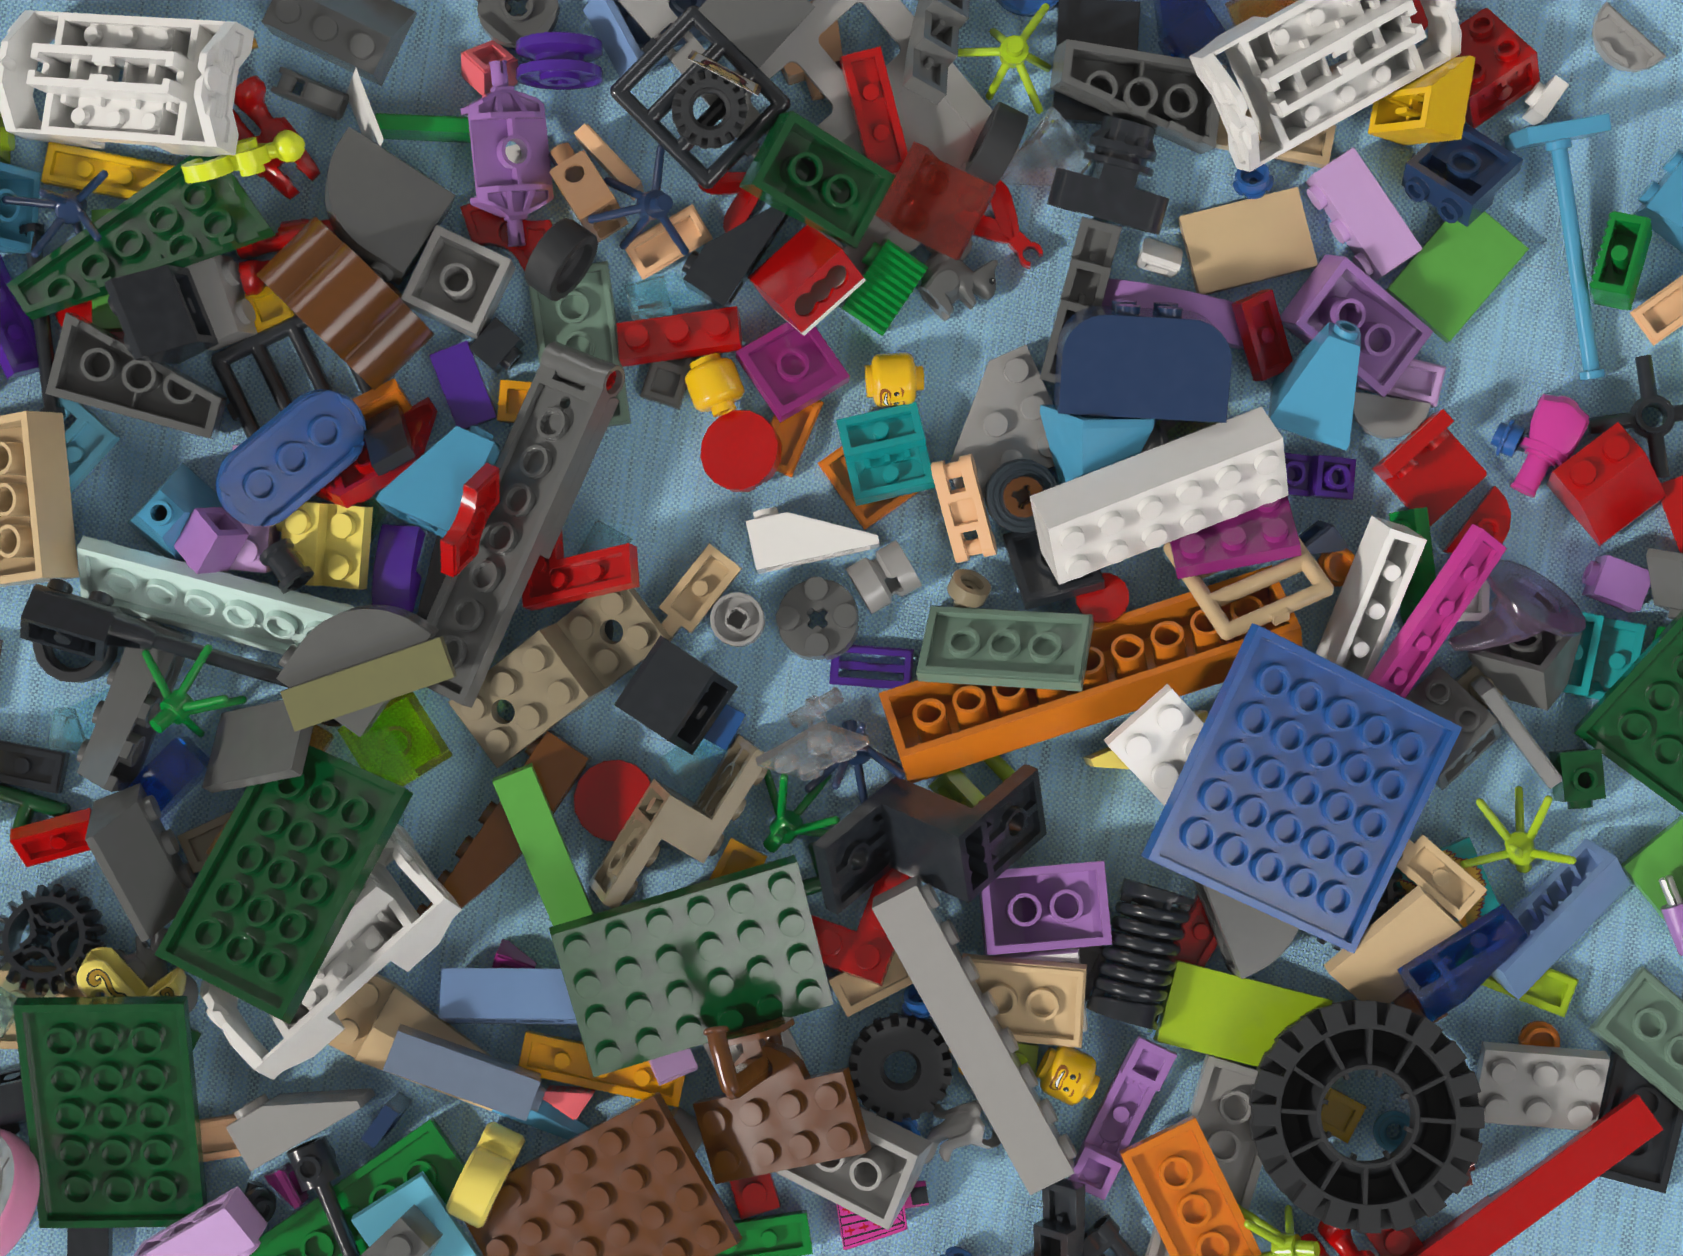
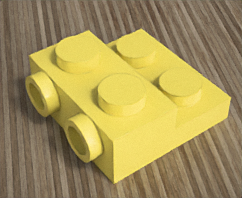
[275,501,373,590]

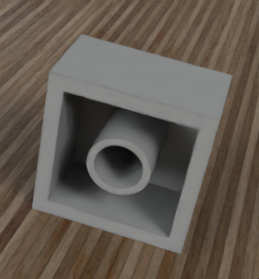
[401,225,516,339]

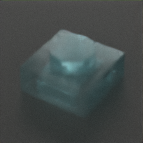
[659,744,717,792]

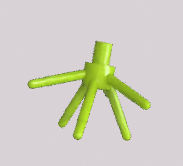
[958,3,1051,114]
[1460,786,1576,873]
[1237,1203,1320,1256]

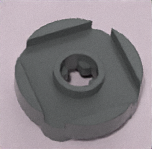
[477,0,560,50]
[776,576,859,661]

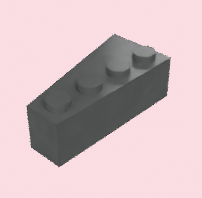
[1050,39,1227,154]
[45,313,227,439]

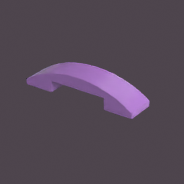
[1101,278,1244,350]
[1067,1036,1177,1200]

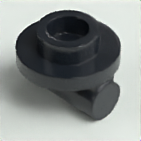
[244,1180,276,1222]

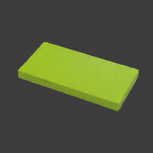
[1153,960,1333,1067]

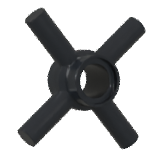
[1588,355,1683,479]

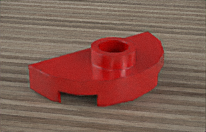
[1443,486,1511,555]

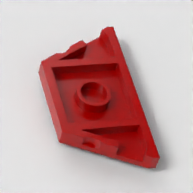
[315,397,438,508]

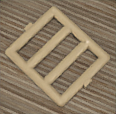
[1163,536,1334,640]

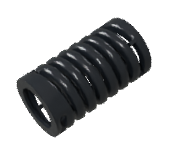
[1086,878,1195,1030]

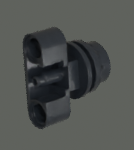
[1047,116,1169,235]

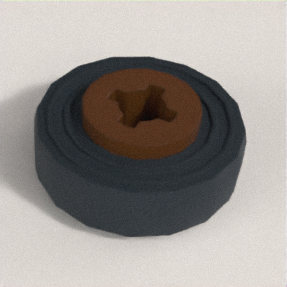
[985,459,1057,533]

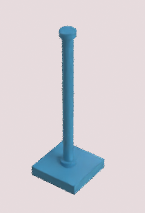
[1504,113,1612,380]

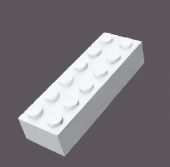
[1030,406,1289,585]

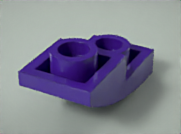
[1284,452,1356,500]
[372,524,425,613]

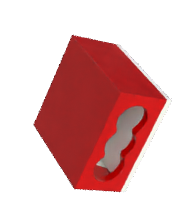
[748,225,866,336]

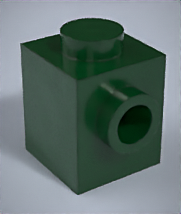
[1549,748,1606,809]

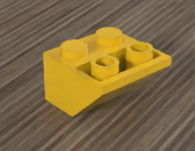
[1368,55,1476,146]

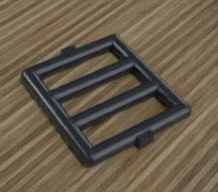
[610,5,791,189]
[211,314,373,439]

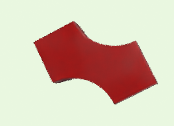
[460,203,553,271]
[440,463,500,578]

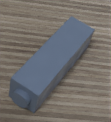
[383,1024,546,1121]

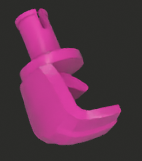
[1510,394,1589,498]

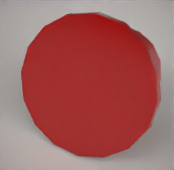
[1076,573,1129,623]

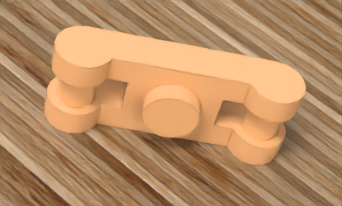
[931,454,997,563]

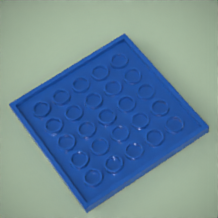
[1141,623,1462,954]

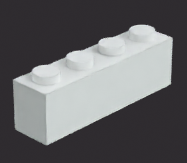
[1315,516,1427,679]

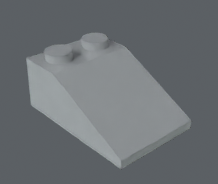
[226,1088,376,1171]

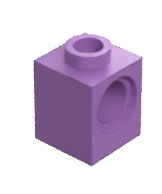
[1582,555,1651,612]

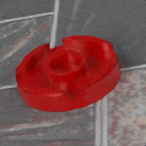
[700,410,782,492]
[574,760,651,841]

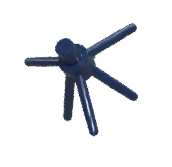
[588,145,689,255]
[1,170,108,258]
[804,720,905,804]

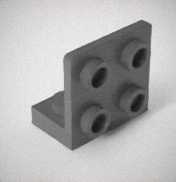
[1405,667,1502,791]

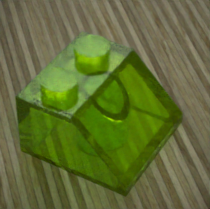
[337,692,453,788]

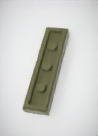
[280,635,457,732]

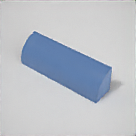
[1474,838,1630,1000]
[438,968,578,1025]

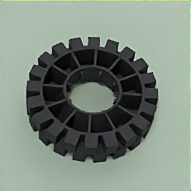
[1249,1000,1485,1233]

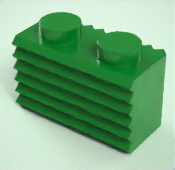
[1589,211,1652,311]
[838,238,928,336]

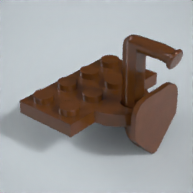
[693,1017,872,1184]

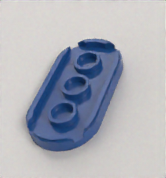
[216,389,366,526]

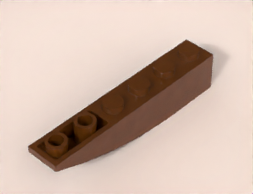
[416,730,592,916]

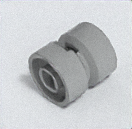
[846,540,922,614]
[710,592,765,647]

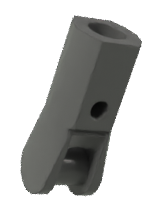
[270,67,349,120]

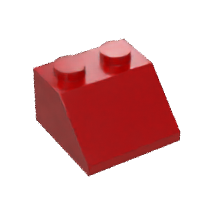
[1546,422,1666,546]

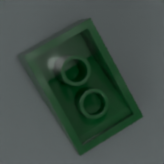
[739,111,896,249]

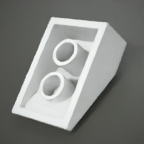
[746,507,879,574]

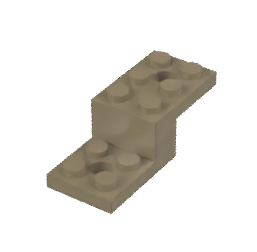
[448,588,672,768]
[588,734,770,908]

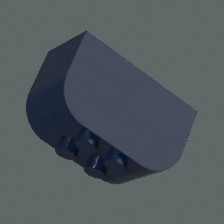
[1054,299,1232,423]

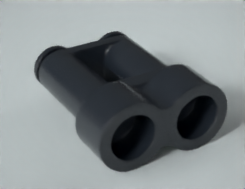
[1082,1215,1137,1256]

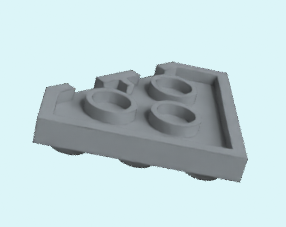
[950,345,1055,498]

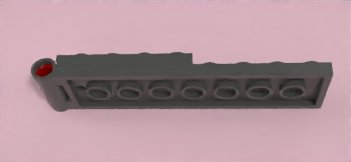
[426,341,625,708]

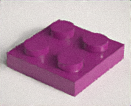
[736,322,850,423]

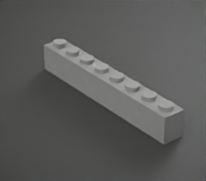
[872,875,1077,1195]

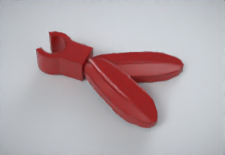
[698,172,760,232]
[955,180,1043,269]

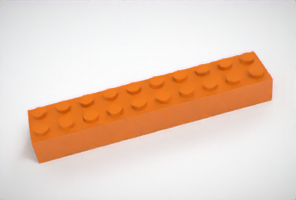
[879,565,1303,783]

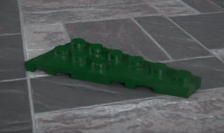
[6,155,276,320]

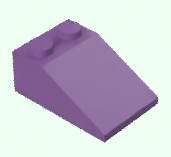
[1280,254,1434,398]
[979,861,1112,955]

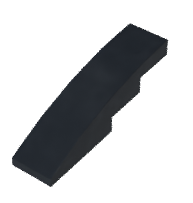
[1033,1178,1086,1256]

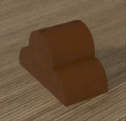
[256,216,435,390]

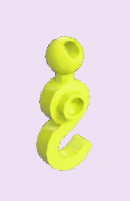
[181,130,305,183]

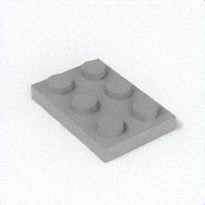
[1476,1041,1610,1131]

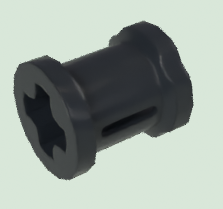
[259,538,314,594]

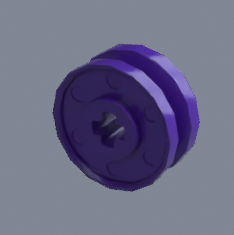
[516,32,603,90]

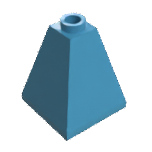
[1268,320,1361,451]
[1040,404,1155,484]
[127,463,222,561]

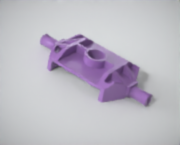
[460,60,554,247]

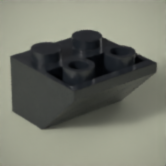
[104,265,219,364]
[614,635,738,755]

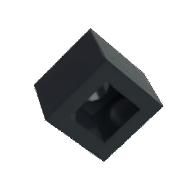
[469,317,524,374]

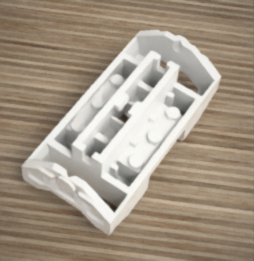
[1189,0,1462,172]
[0,10,254,157]
[200,824,462,1080]

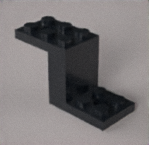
[813,764,1047,914]

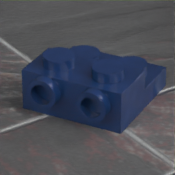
[1401,123,1523,227]

